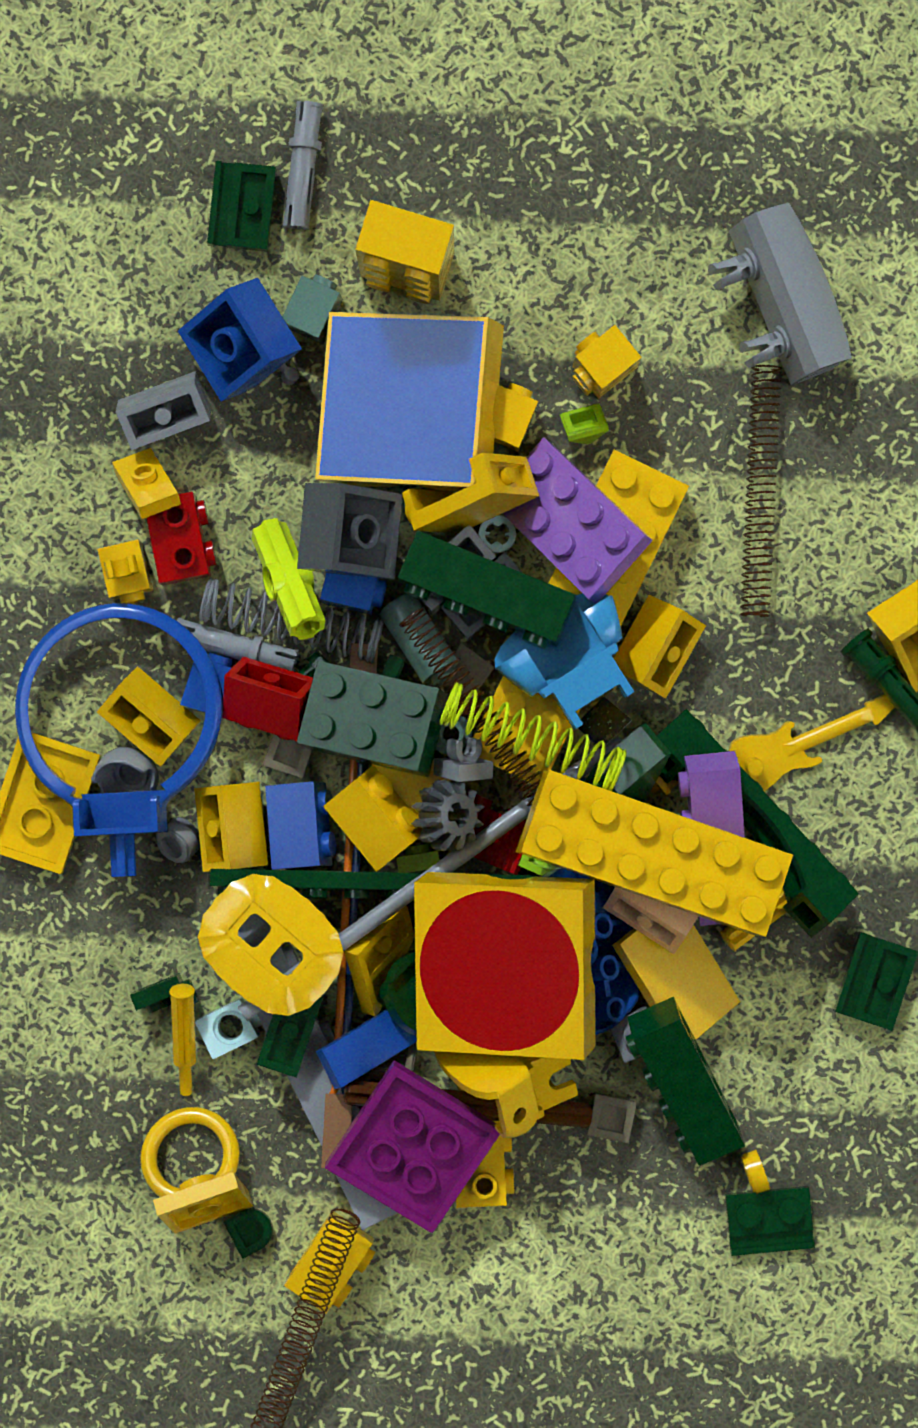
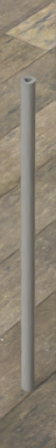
[238,735,622,1021]

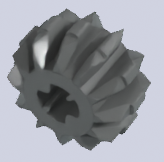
[411,780,485,851]

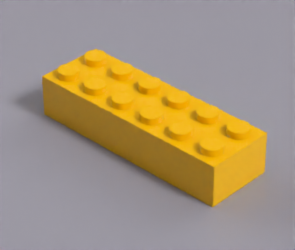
[516,770,793,937]

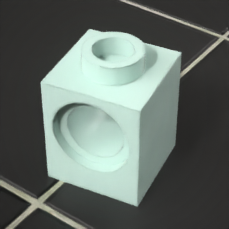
[195,997,262,1059]

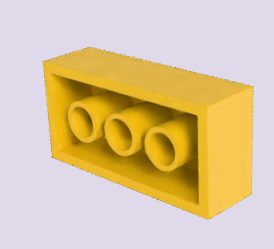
[355,199,454,304]

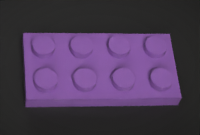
[502,437,653,604]

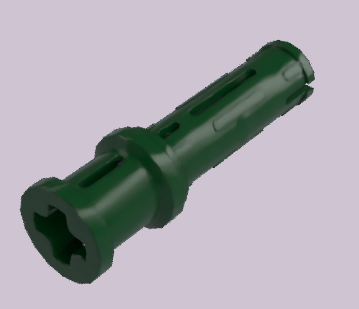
[840,628,918,733]

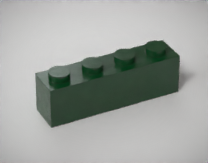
[398,530,576,649]
[625,997,745,1166]

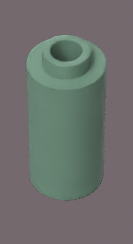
[379,594,459,687]

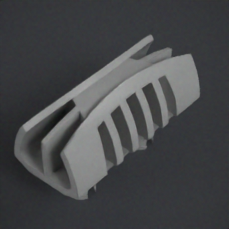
[708,203,852,386]

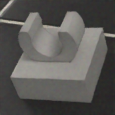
[433,737,493,782]

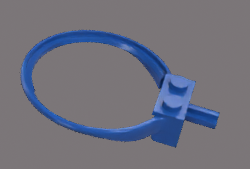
[15,603,222,877]

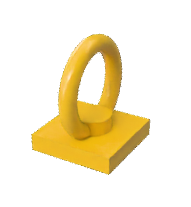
[140,1107,254,1234]

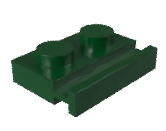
[207,161,277,252]
[833,932,918,1031]
[725,1186,815,1256]

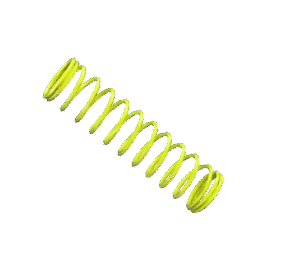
[439,682,627,791]

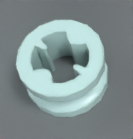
[478,515,516,554]

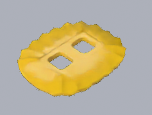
[198,874,344,1016]

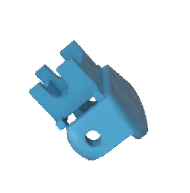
[494,593,634,730]

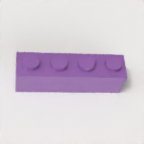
[678,751,745,926]

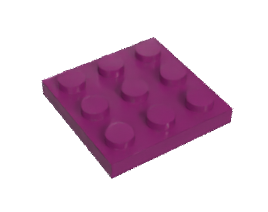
[325,1060,500,1234]

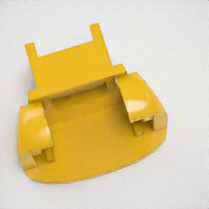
[434,1051,578,1138]

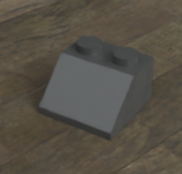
[297,483,402,579]

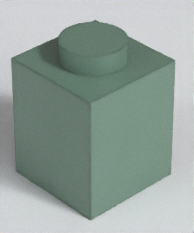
[282,274,343,344]

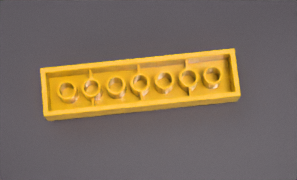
[473,449,689,787]

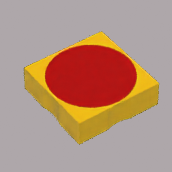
[414,872,596,1060]

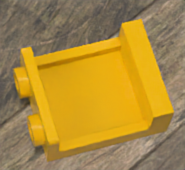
[402,452,539,534]

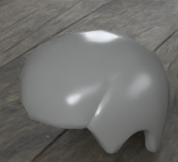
[91,747,159,793]

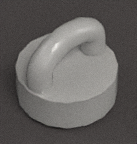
[156,817,200,863]

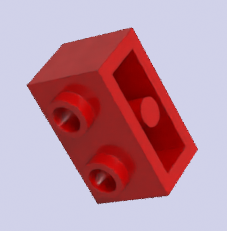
[146,491,217,586]
[222,657,313,741]

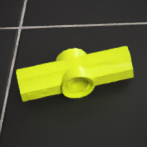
[251,518,326,640]

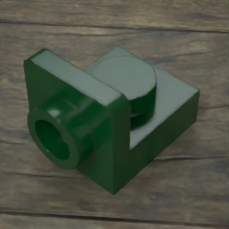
[130,973,199,1013]

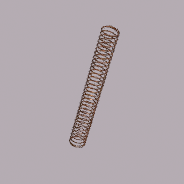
[740,365,782,617]
[399,607,541,806]
[250,1209,361,1428]

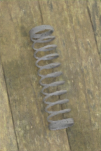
[199,577,384,664]

